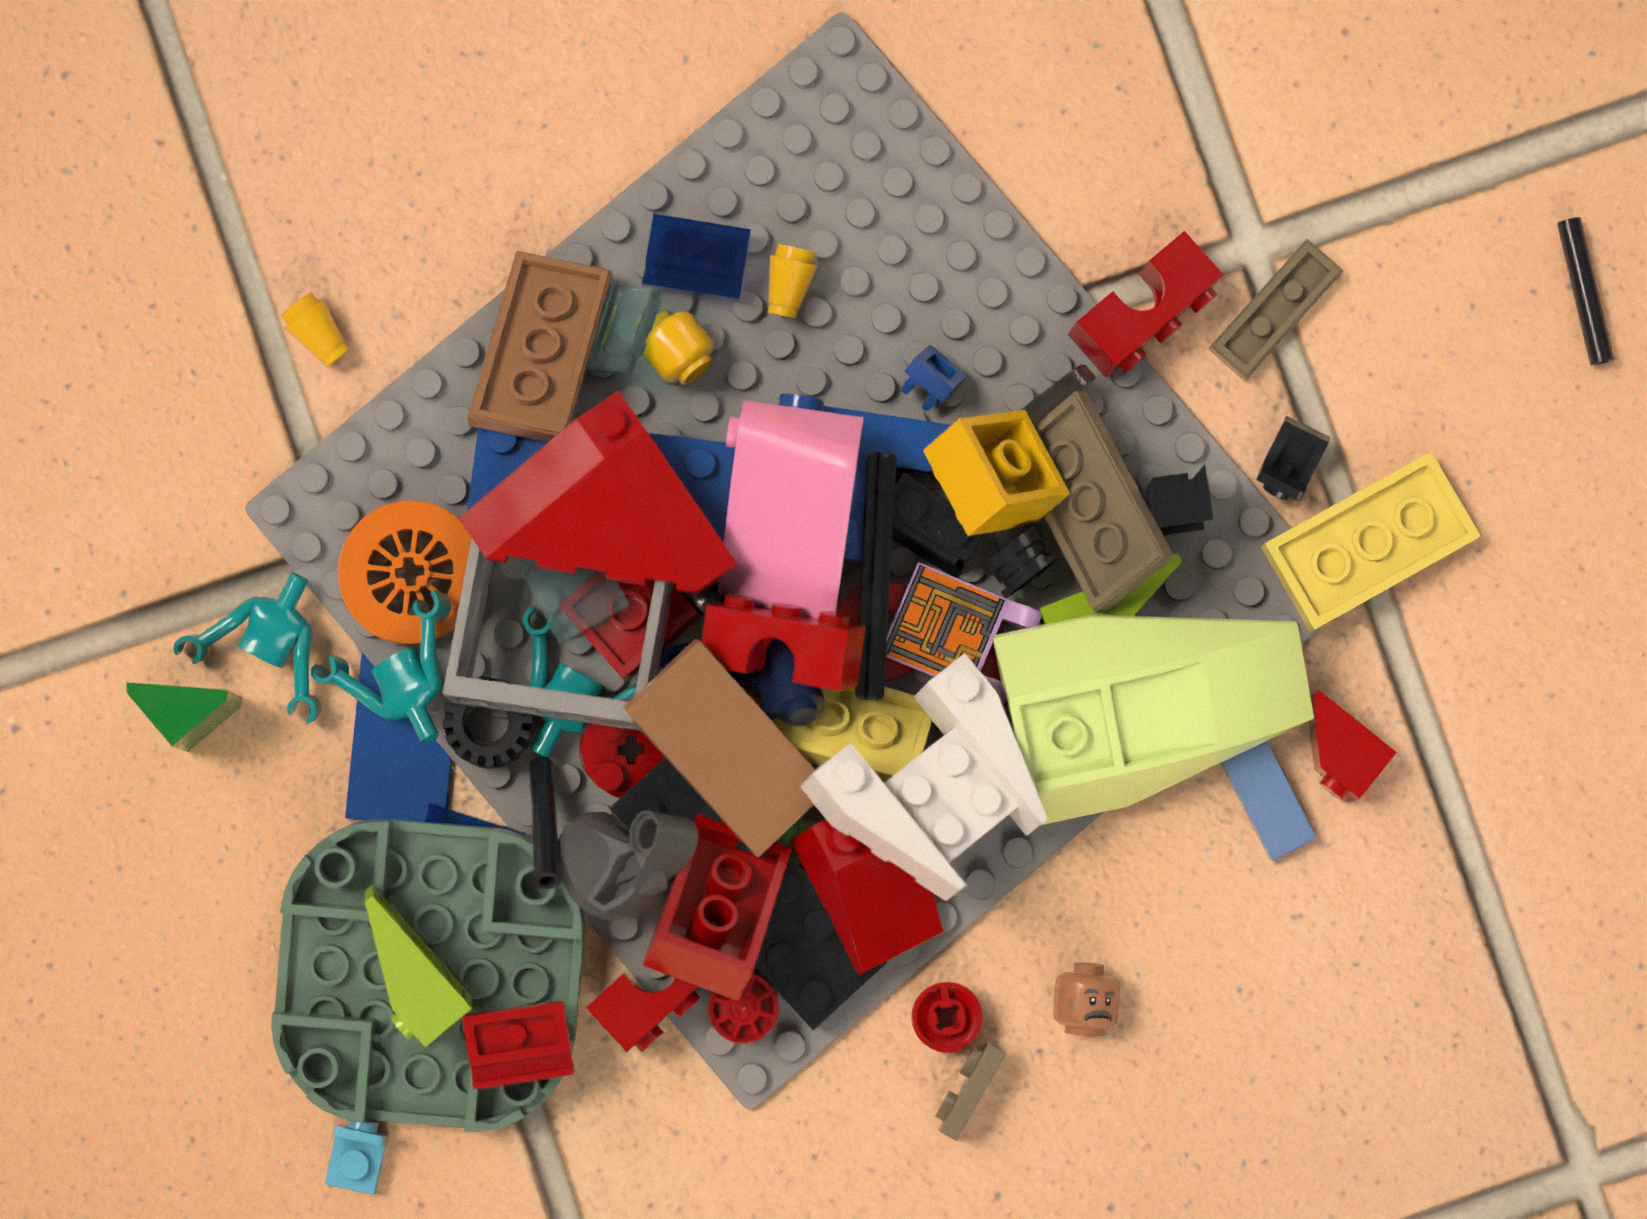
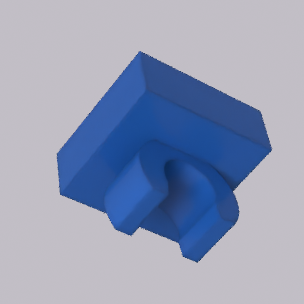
[902,344,968,411]

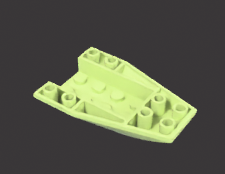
[992,615,1314,825]

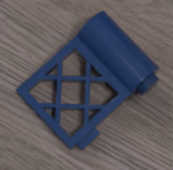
[660,638,826,726]

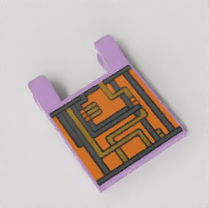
[886,562,1041,705]

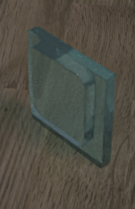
[587,286,662,374]
[518,560,631,645]

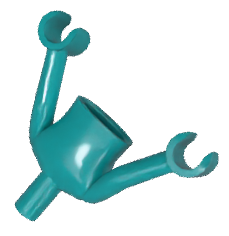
[173,572,321,724]
[311,590,452,744]
[523,606,638,758]

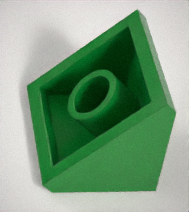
[126,682,242,752]

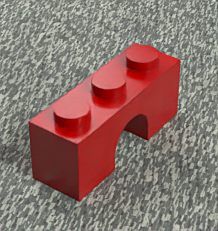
[1067,231,1224,378]
[702,595,866,691]
[586,973,701,1052]

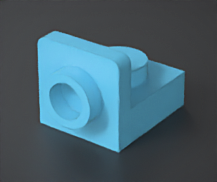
[325,1120,389,1195]

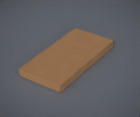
[468,251,612,442]
[621,639,816,858]

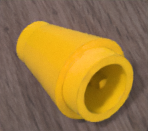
[768,244,818,319]
[280,292,350,367]

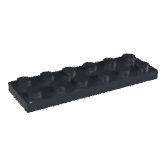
[609,757,887,1031]

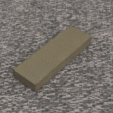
[1208,239,1344,381]

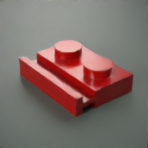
[462,1000,575,1090]

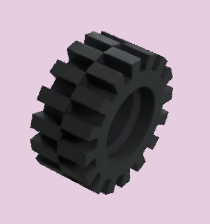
[442,677,535,769]

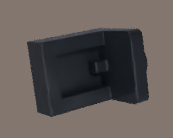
[1256,416,1331,501]

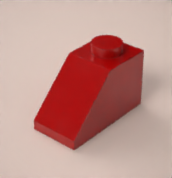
[1309,690,1397,802]

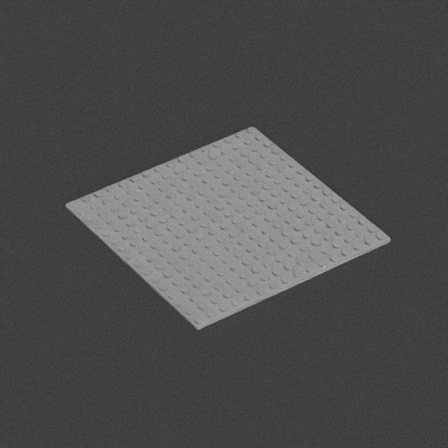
[245,12,1322,1110]

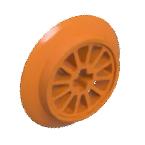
[338,500,472,644]

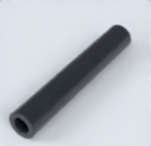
[1557,217,1614,366]
[529,757,560,889]

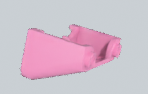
[712,400,863,618]

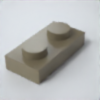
[935,1043,1006,1141]

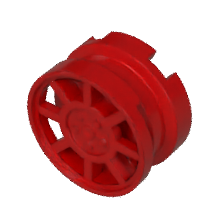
[708,974,779,1044]
[911,982,982,1053]

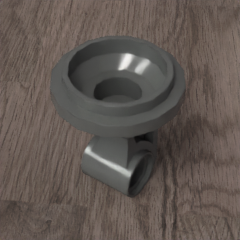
[558,810,698,920]

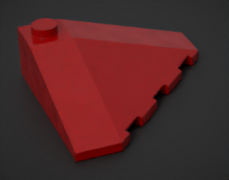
[459,391,738,594]

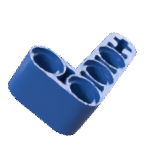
[778,394,951,478]

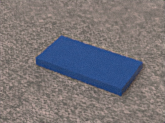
[345,652,451,823]

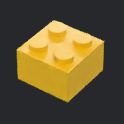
[923,409,1070,536]

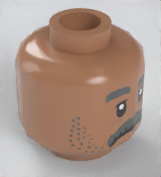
[1053,962,1120,1036]

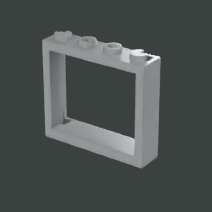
[443,538,674,731]

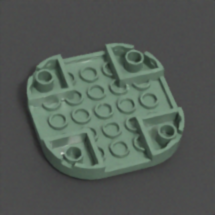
[271,818,585,1132]

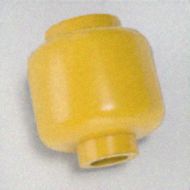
[641,310,714,385]

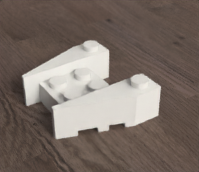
[800,653,1047,901]

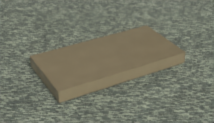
[1034,390,1174,613]

